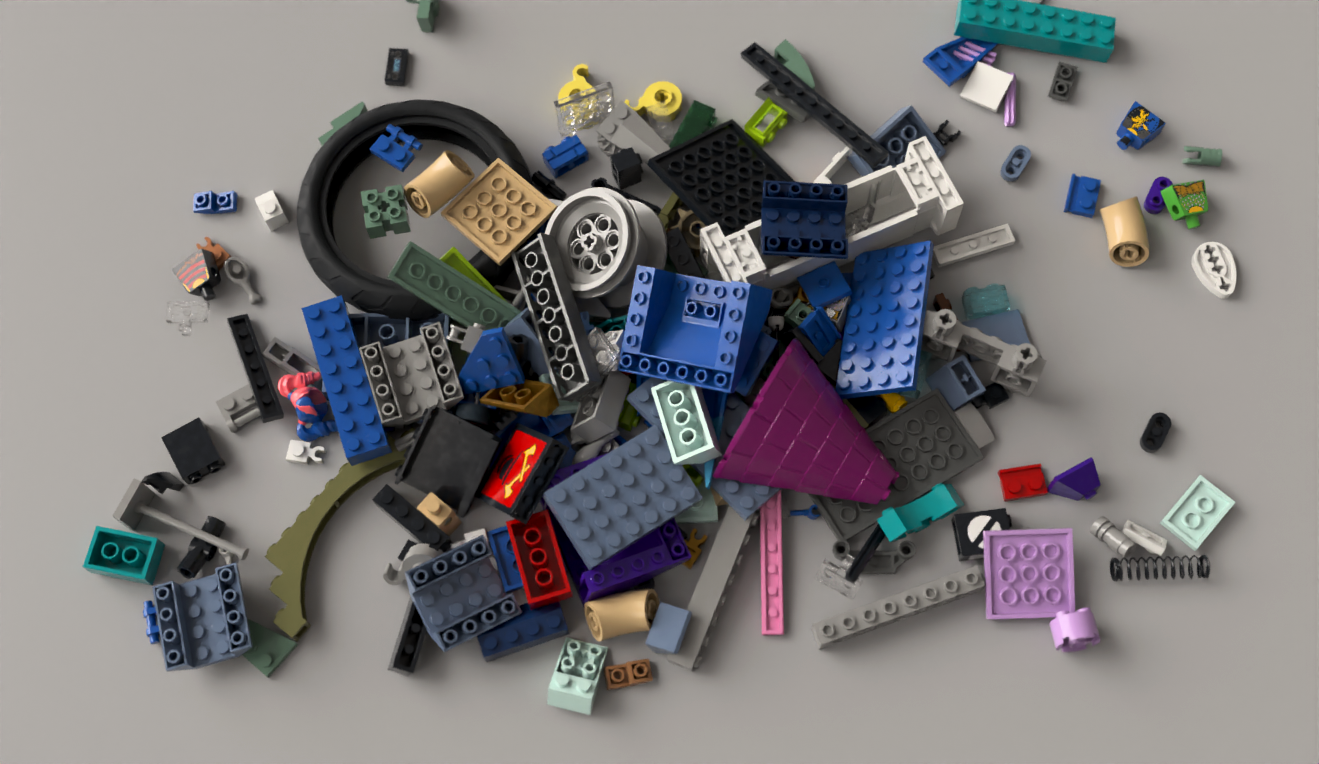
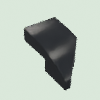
[142,472,184,494]

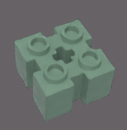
[361,184,411,239]

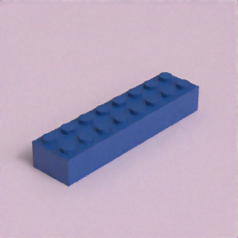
[302,295,392,466]

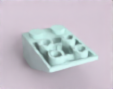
[547,637,608,715]

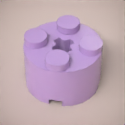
[1050,608,1101,652]

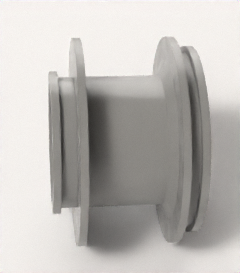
[545,187,668,308]

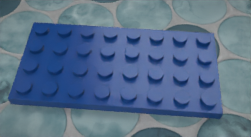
[835,240,934,399]

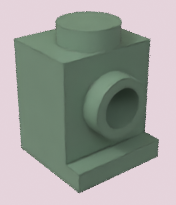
[784,298,814,328]

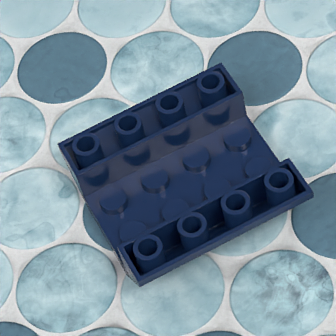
[761,180,848,259]

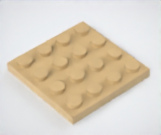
[441,158,557,266]

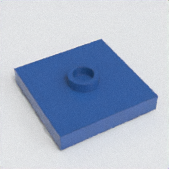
[797,261,852,311]

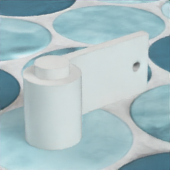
[813,146,850,184]

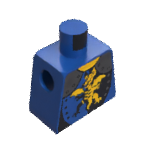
[1116,101,1166,150]

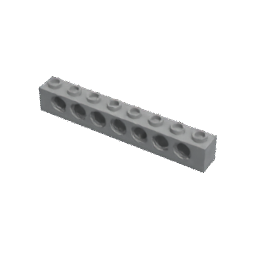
[811,565,985,650]

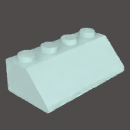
[651,381,722,465]

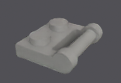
[216,384,260,433]

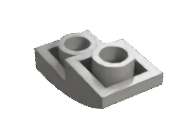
[954,403,995,449]

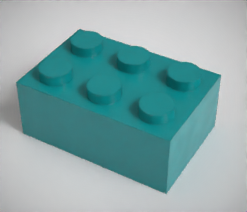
[83,526,165,586]

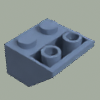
[925,355,986,412]

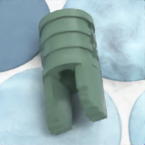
[1182,146,1222,167]

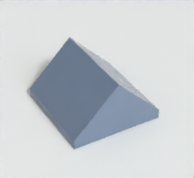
[645,602,692,654]

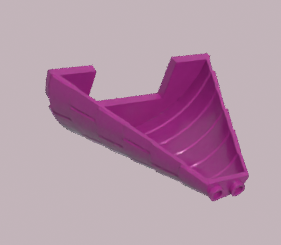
[713,338,900,504]

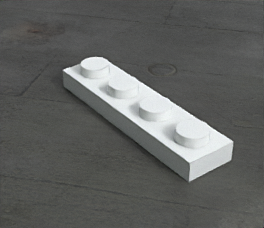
[933,223,1015,268]

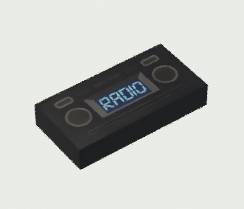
[384,48,409,86]

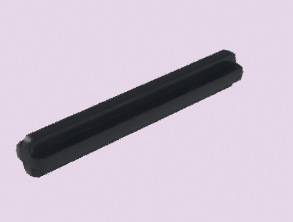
[845,523,886,583]

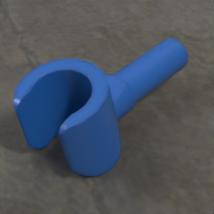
[790,504,820,520]

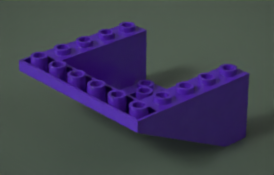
[540,453,691,607]

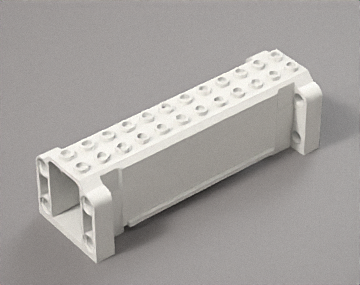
[700,136,964,290]

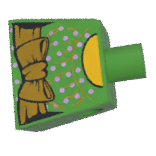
[1160,180,1208,229]

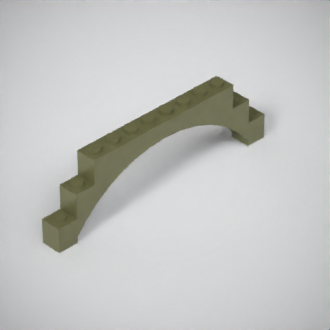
[265,427,416,642]

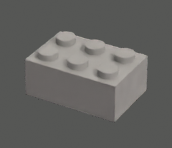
[570,370,631,443]

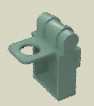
[406,0,440,32]

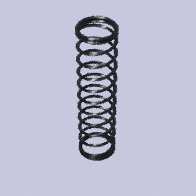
[1110,555,1210,581]

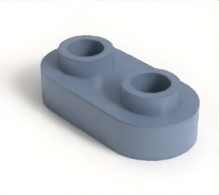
[1000,145,1031,182]

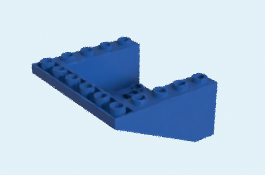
[617,265,773,393]

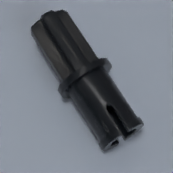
[531,171,567,201]

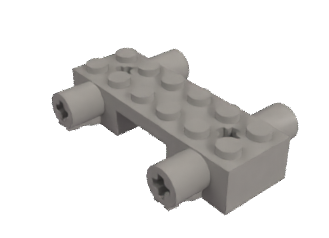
[921,309,1047,397]

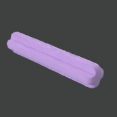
[1004,72,1016,127]

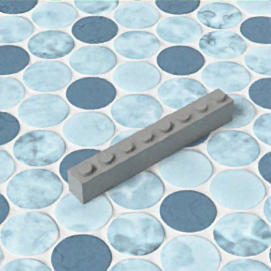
[667,505,759,671]

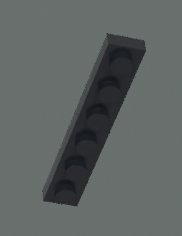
[227,314,284,423]

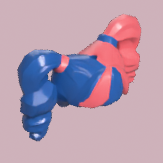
[277,371,338,442]

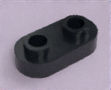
[1140,412,1171,453]

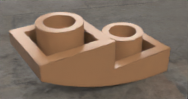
[603,659,653,690]

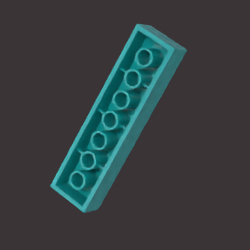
[954,0,1116,63]

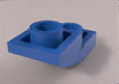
[193,190,237,214]

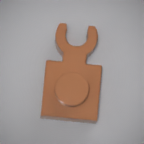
[196,237,231,270]

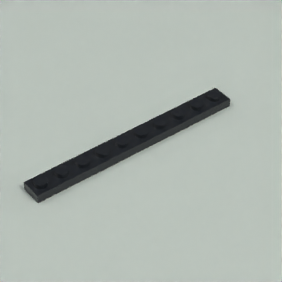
[741,42,888,168]

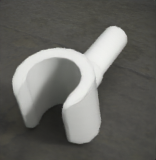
[218,547,234,565]

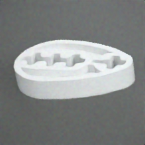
[1191,242,1236,299]

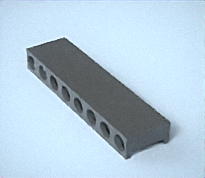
[511,233,603,403]

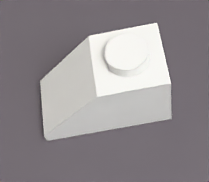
[255,190,289,231]

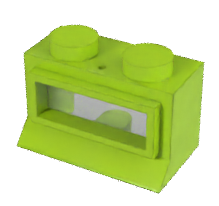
[745,97,788,148]

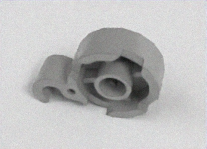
[383,544,443,585]

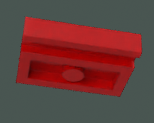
[998,464,1048,502]

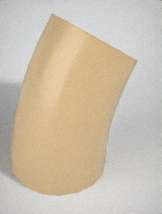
[404,150,475,218]
[1100,196,1149,267]
[584,589,660,642]

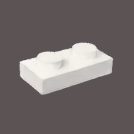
[1122,520,1167,556]

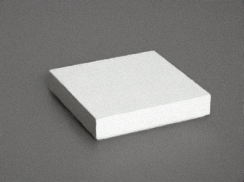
[960,61,1014,112]

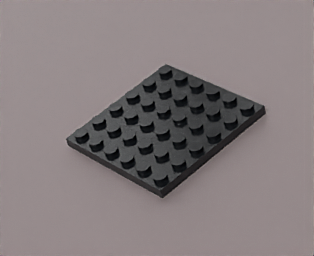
[647,119,795,237]

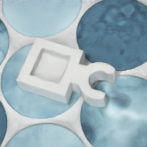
[286,440,326,465]

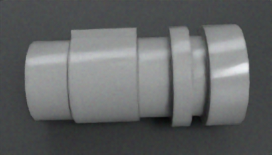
[1090,516,1136,558]

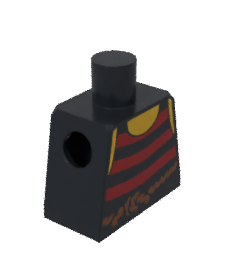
[172,249,221,301]

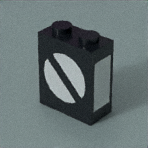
[951,508,1012,561]

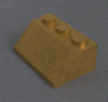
[479,379,559,417]

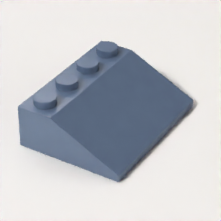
[847,105,946,177]

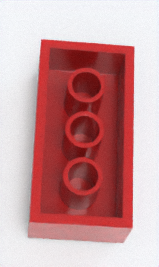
[506,510,573,610]

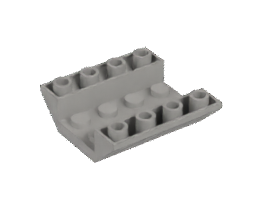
[359,322,464,425]

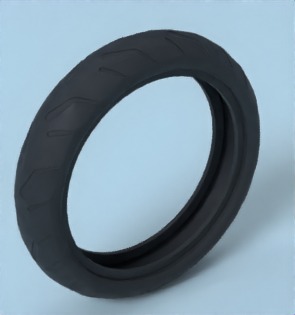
[297,100,534,321]

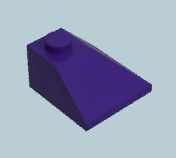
[1047,457,1101,501]

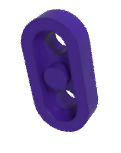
[1144,177,1173,214]

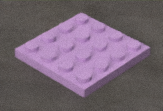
[983,528,1075,619]

